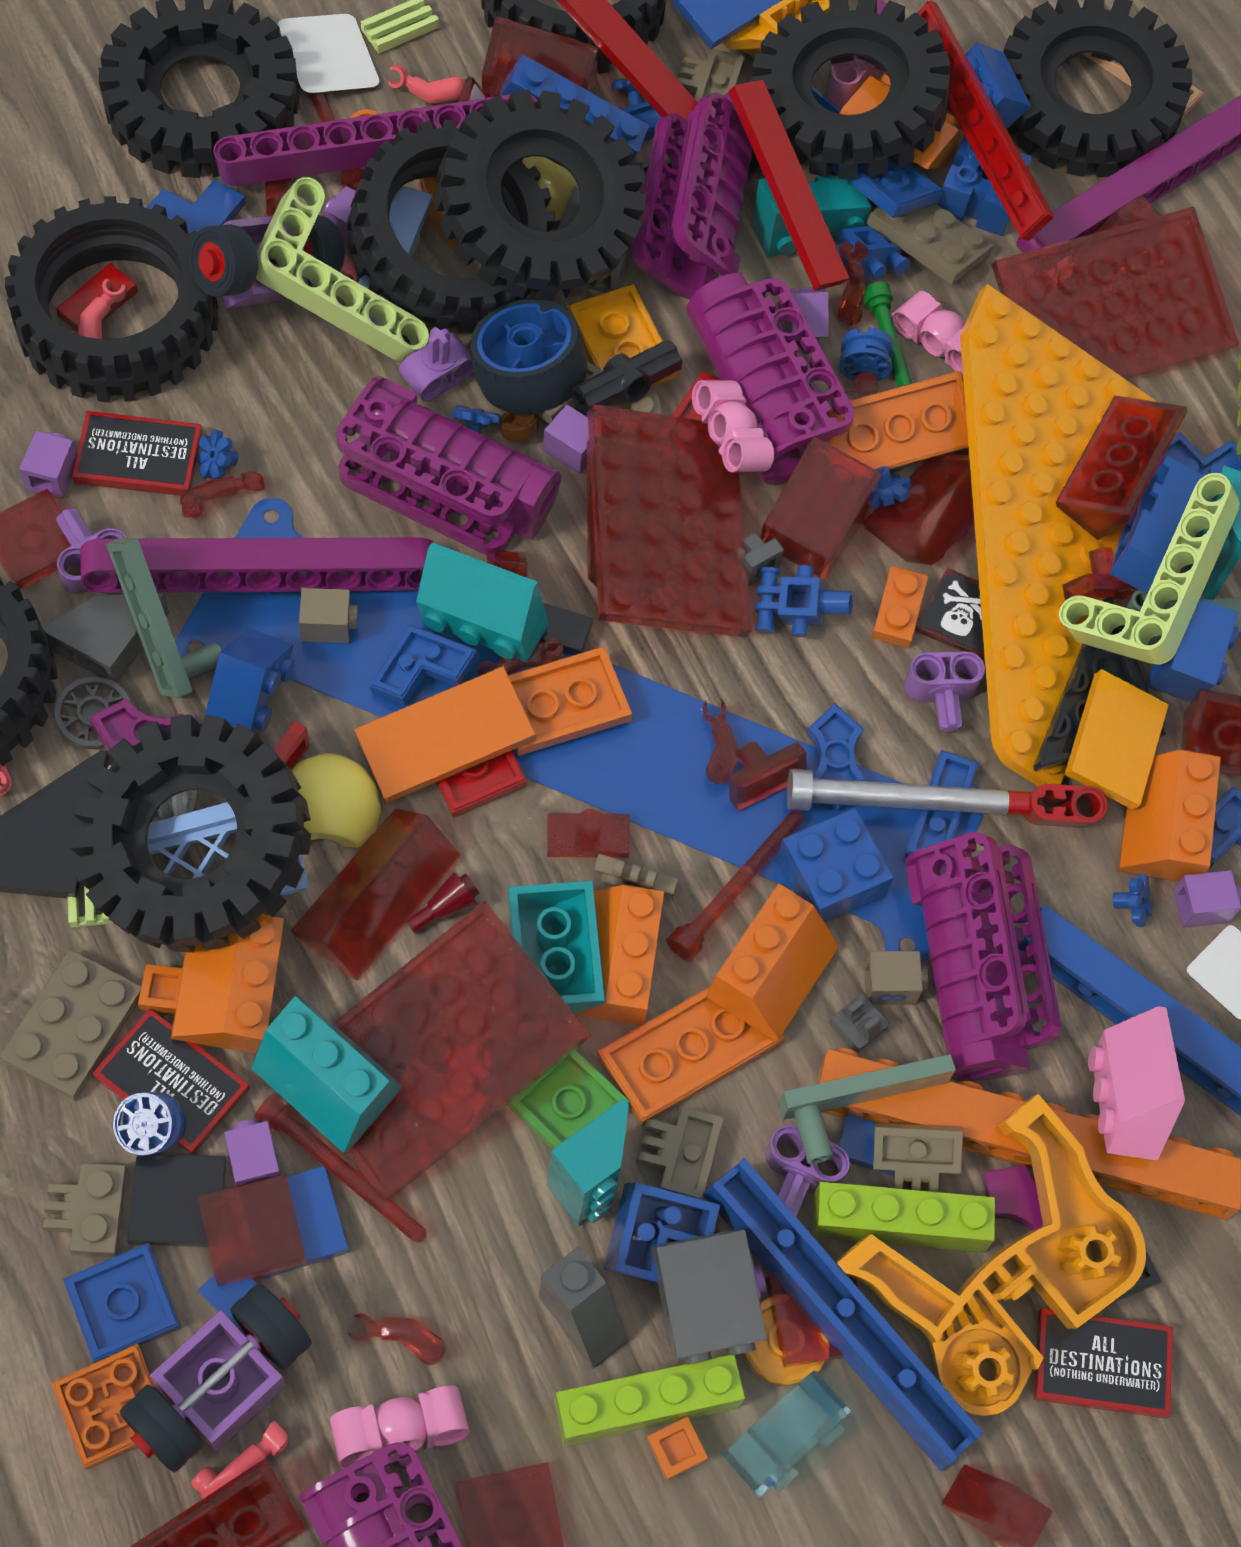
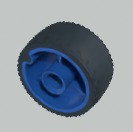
[470,298,587,415]

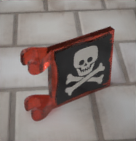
[914,568,985,661]

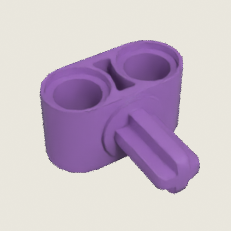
[398,327,474,402]
[56,508,127,593]
[904,651,985,733]
[765,1125,850,1218]

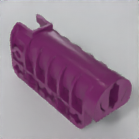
[632,92,753,299]
[686,273,855,485]
[336,376,561,556]
[905,832,1061,1081]
[299,1442,463,1547]

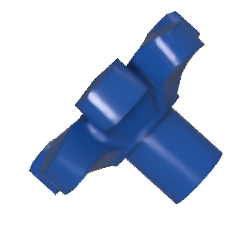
[611,78,643,106]
[452,405,501,434]
[198,430,239,479]
[863,466,912,508]
[1113,874,1153,927]

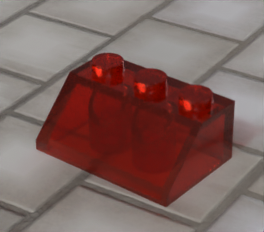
[482,16,599,98]
[862,454,974,565]

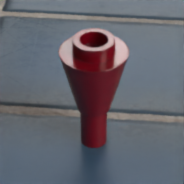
[406,872,480,934]

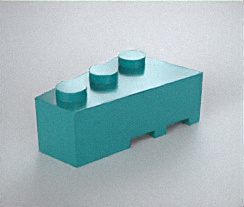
[751,175,871,258]

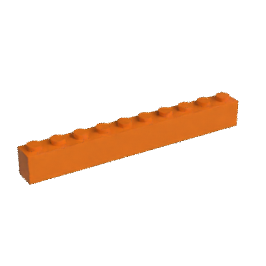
[816,1048,1241,1220]

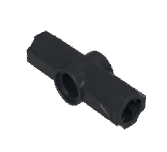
[571,340,682,416]

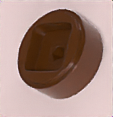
[500,411,539,441]

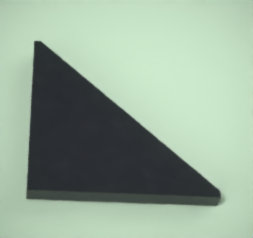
[1033,596,1166,772]
[0,750,109,899]

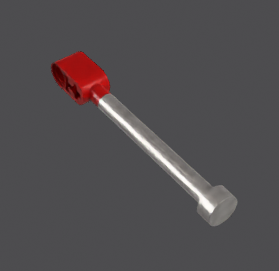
[787,769,1107,828]

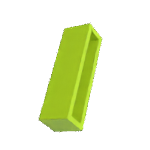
[811,1182,995,1253]
[554,1355,745,1447]

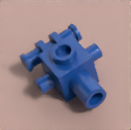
[835,226,910,281]
[755,565,853,637]

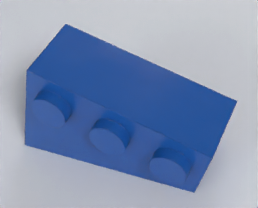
[1109,456,1204,594]

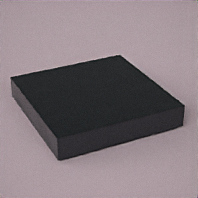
[128,1154,227,1247]

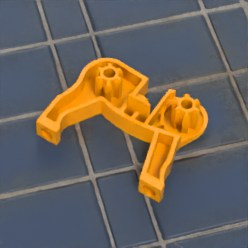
[835,1094,1146,1416]

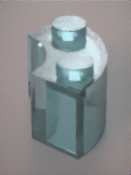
[722,1370,852,1498]

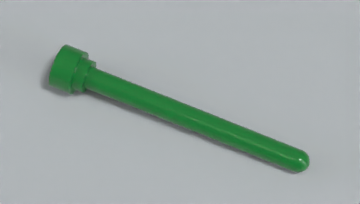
[861,282,912,388]

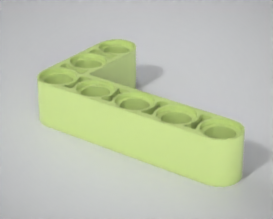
[256,177,429,362]
[1059,473,1240,665]

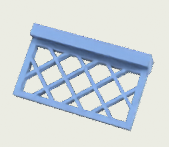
[147,802,309,896]

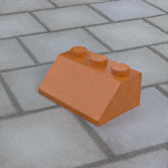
[839,72,964,170]
[1118,750,1221,882]
[706,883,839,1042]
[575,885,664,1026]
[171,914,284,1054]

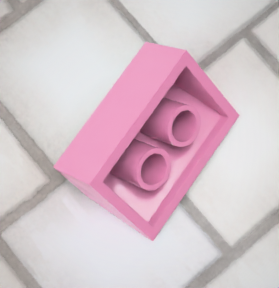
[1088,1006,1185,1161]

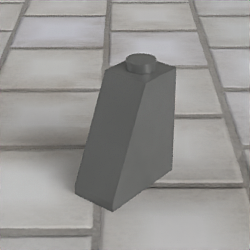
[43,593,169,683]
[538,1246,628,1368]

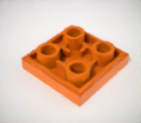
[51,1344,157,1470]

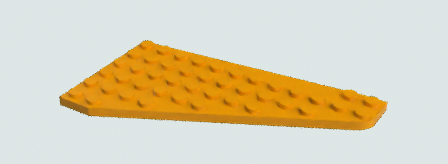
[960,284,1165,787]

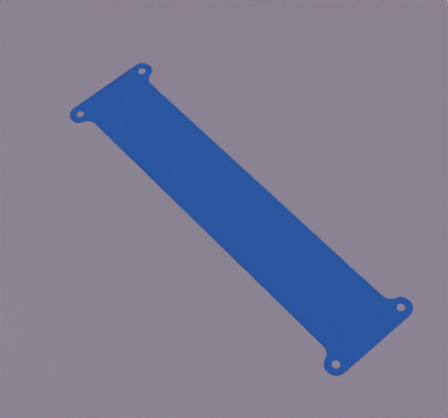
[175,498,984,963]

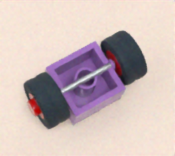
[189,215,345,309]
[119,1284,312,1473]

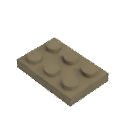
[866,203,994,285]
[0,949,141,1101]

